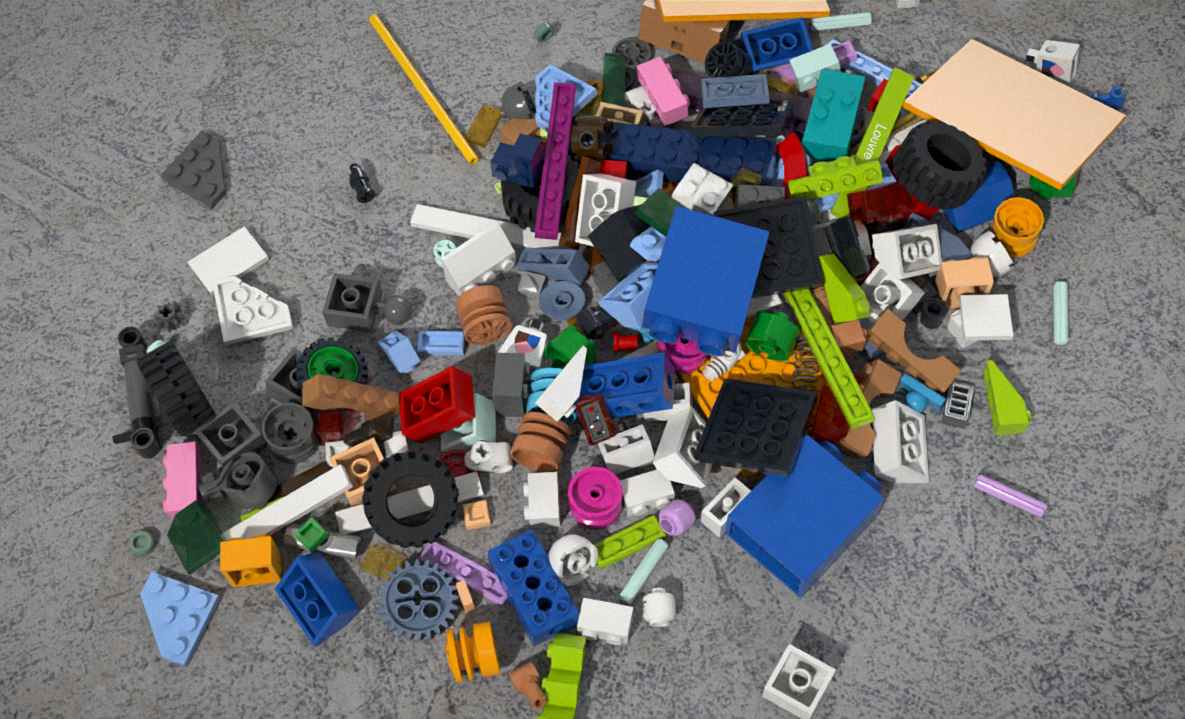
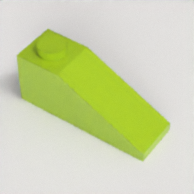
[819,254,871,325]
[983,360,1031,435]

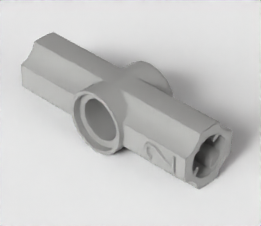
[284,523,362,560]

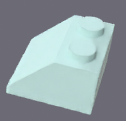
[789,44,841,92]
[441,393,496,452]

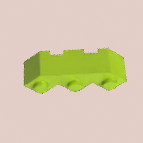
[536,633,587,719]

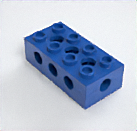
[573,352,675,423]
[488,529,579,647]

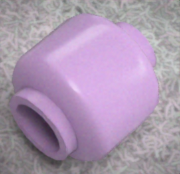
[659,499,695,536]

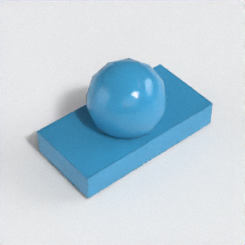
[899,373,946,413]

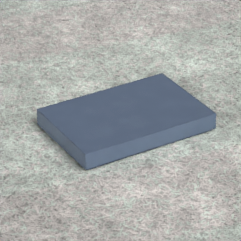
[701,74,770,108]

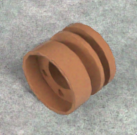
[455,285,512,345]
[510,412,571,472]

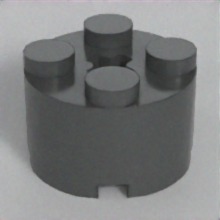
[219,452,279,509]

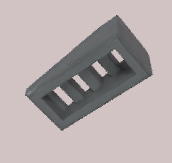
[941,380,974,429]

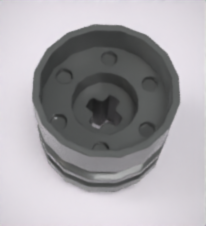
[262,403,318,464]

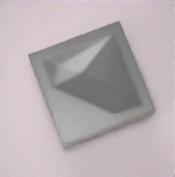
[518,271,546,299]

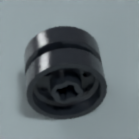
[705,41,752,78]

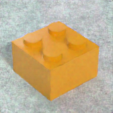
[220,535,282,587]

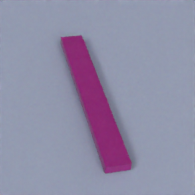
[534,82,576,240]

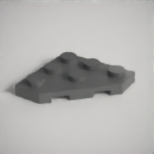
[160,130,226,209]

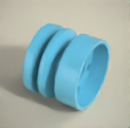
[526,368,576,425]

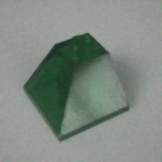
[167,500,227,575]

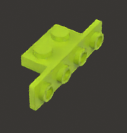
[788,156,883,200]

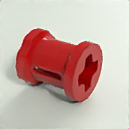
[614,332,638,353]

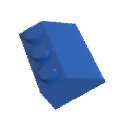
[739,17,813,72]
[942,161,1015,234]
[275,552,360,646]

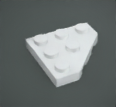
[212,276,293,345]

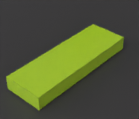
[593,514,666,570]

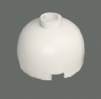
[970,231,1014,277]
[548,534,598,586]

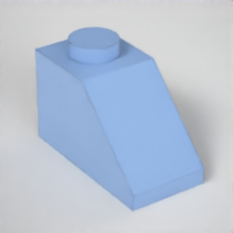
[376,330,420,373]

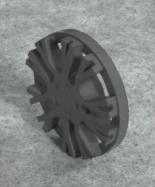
[612,37,651,72]

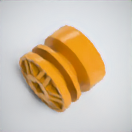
[990,197,1044,258]
[445,621,500,684]

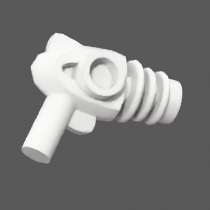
[703,343,745,381]

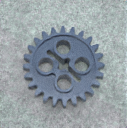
[377,559,459,642]

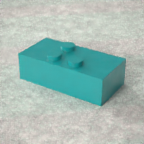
[802,69,865,161]

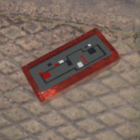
[576,394,616,446]

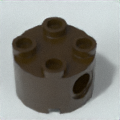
[571,115,614,162]

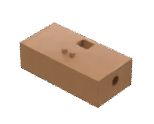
[638,0,730,63]

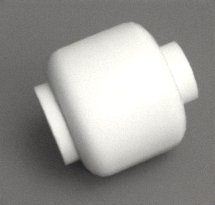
[642,588,676,627]

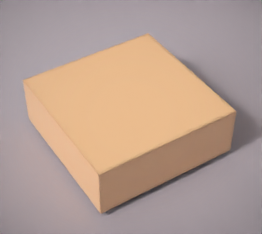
[462,500,491,530]
[456,580,475,613]

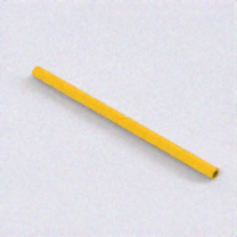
[369,14,479,165]

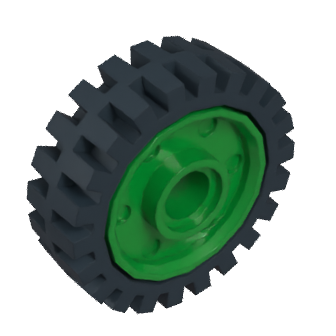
[296,337,368,409]

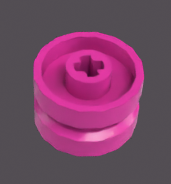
[657,337,708,374]
[568,466,623,530]

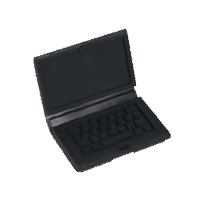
[588,204,651,283]
[809,215,870,291]

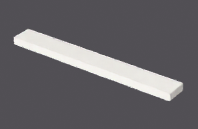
[410,204,587,257]

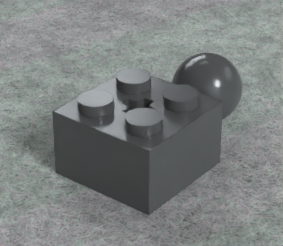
[735,184,820,227]
[322,273,412,332]

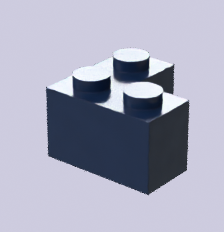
[490,133,543,188]

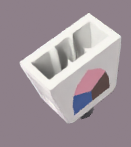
[1026,40,1080,87]
[498,319,548,373]

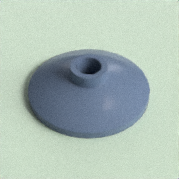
[539,281,585,320]

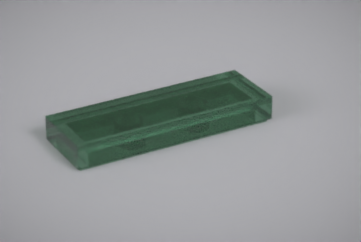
[602,52,625,107]

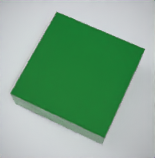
[293,517,330,553]

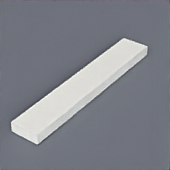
[215,464,353,549]
[335,471,484,535]

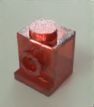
[315,410,344,446]

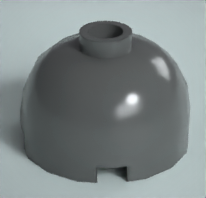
[499,82,536,121]

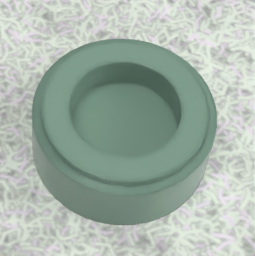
[534,22,555,42]
[129,531,155,557]

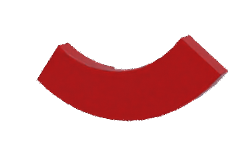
[777,132,808,199]

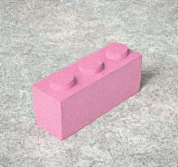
[637,57,690,126]
[163,441,202,521]

